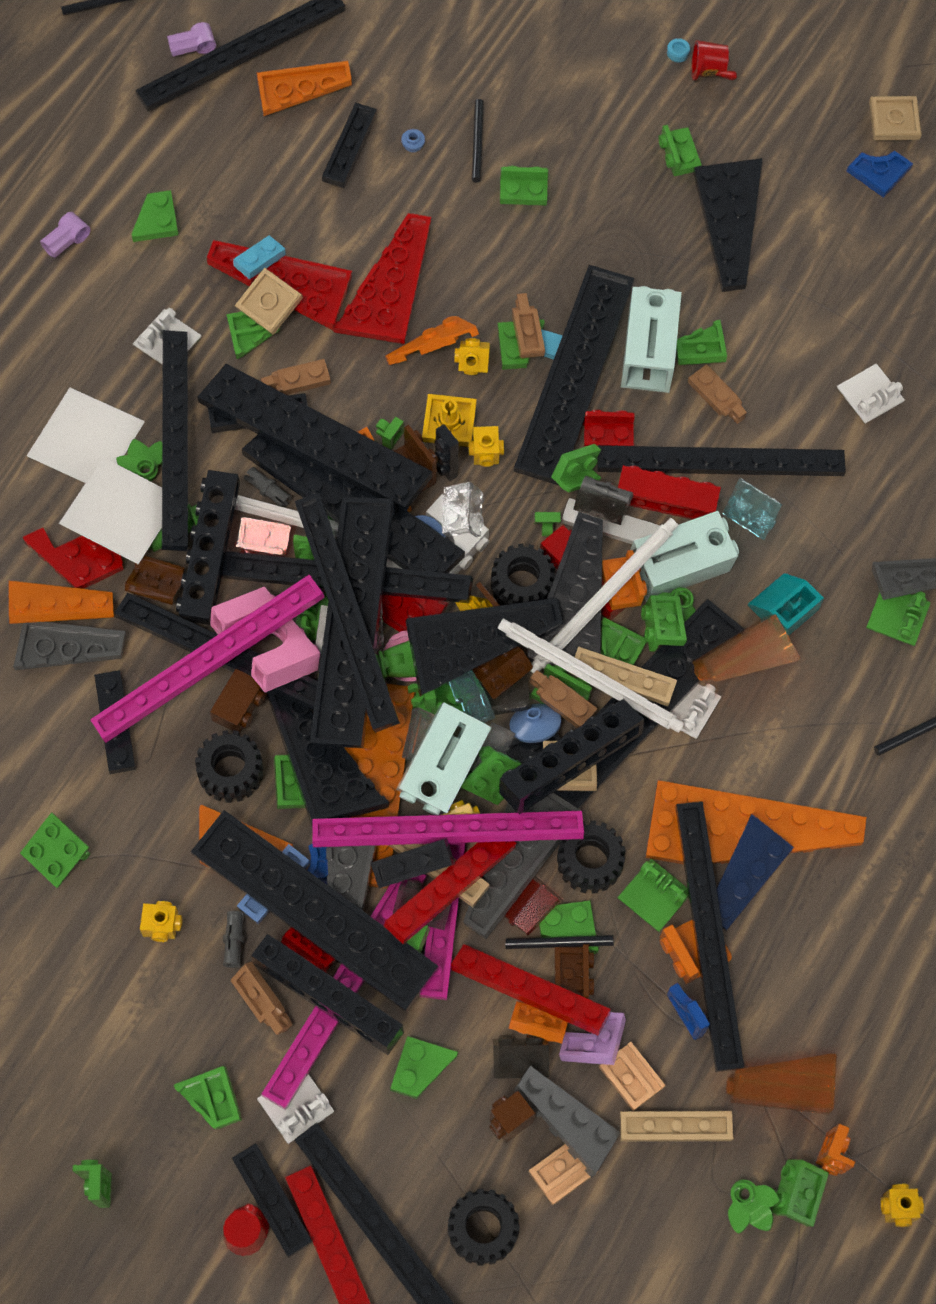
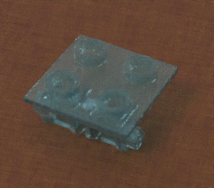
[722,478,783,540]

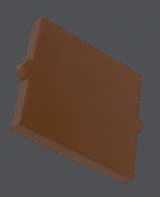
[476,582,500,606]

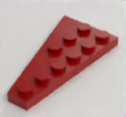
[333,213,431,344]
[206,240,352,330]

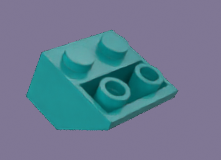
[747,573,824,640]

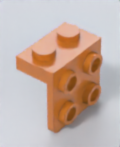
[659,920,732,984]

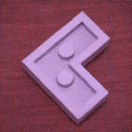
[559,1012,626,1065]

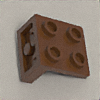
[394,425,438,492]

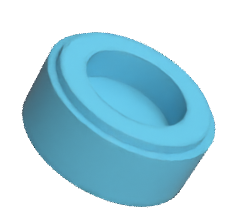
[667,39,690,62]

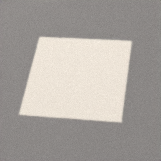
[27,388,145,483]
[59,458,162,564]

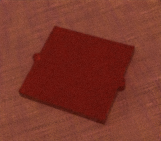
[504,879,560,936]

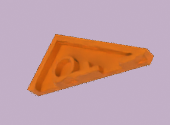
[385,316,479,365]

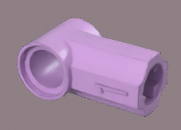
[167,22,216,56]
[40,212,90,258]

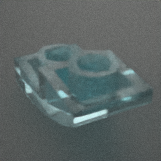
[449,671,495,723]

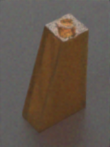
[692,614,801,684]
[726,1054,837,1114]

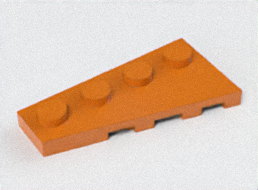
[257,61,352,116]
[9,580,114,624]

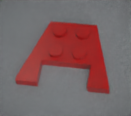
[23,528,124,589]

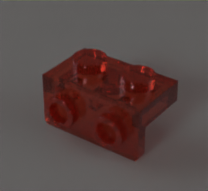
[235,517,292,557]

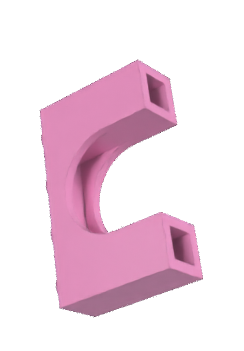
[210,586,321,692]

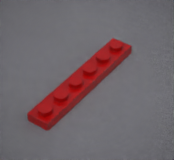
[384,841,517,944]
[451,944,611,1036]
[285,1166,371,1304]

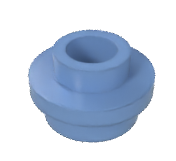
[402,129,425,152]

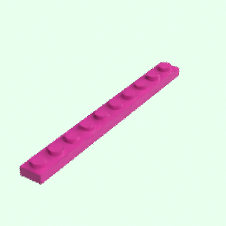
[90,575,325,743]
[312,811,584,847]
[261,874,426,1110]

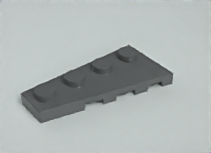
[872,558,936,600]
[13,622,126,670]
[326,845,377,911]
[514,1066,620,1178]

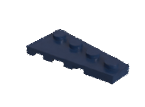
[717,814,794,931]

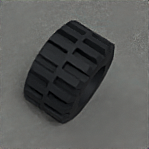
[491,543,555,606]
[195,730,264,803]
[557,820,626,894]
[448,1188,520,1266]

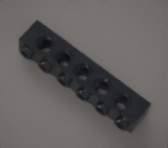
[176,470,240,625]
[499,699,644,814]
[251,934,404,1055]

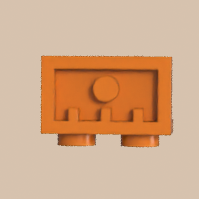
[602,550,647,610]
[509,1001,568,1044]
[816,1124,855,1176]

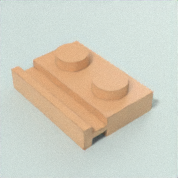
[599,1042,666,1112]
[528,1144,598,1206]

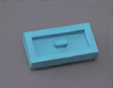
[233,235,286,279]

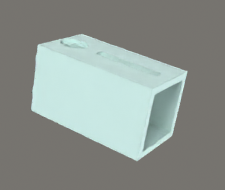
[621,286,682,393]
[630,511,739,602]
[396,702,491,815]

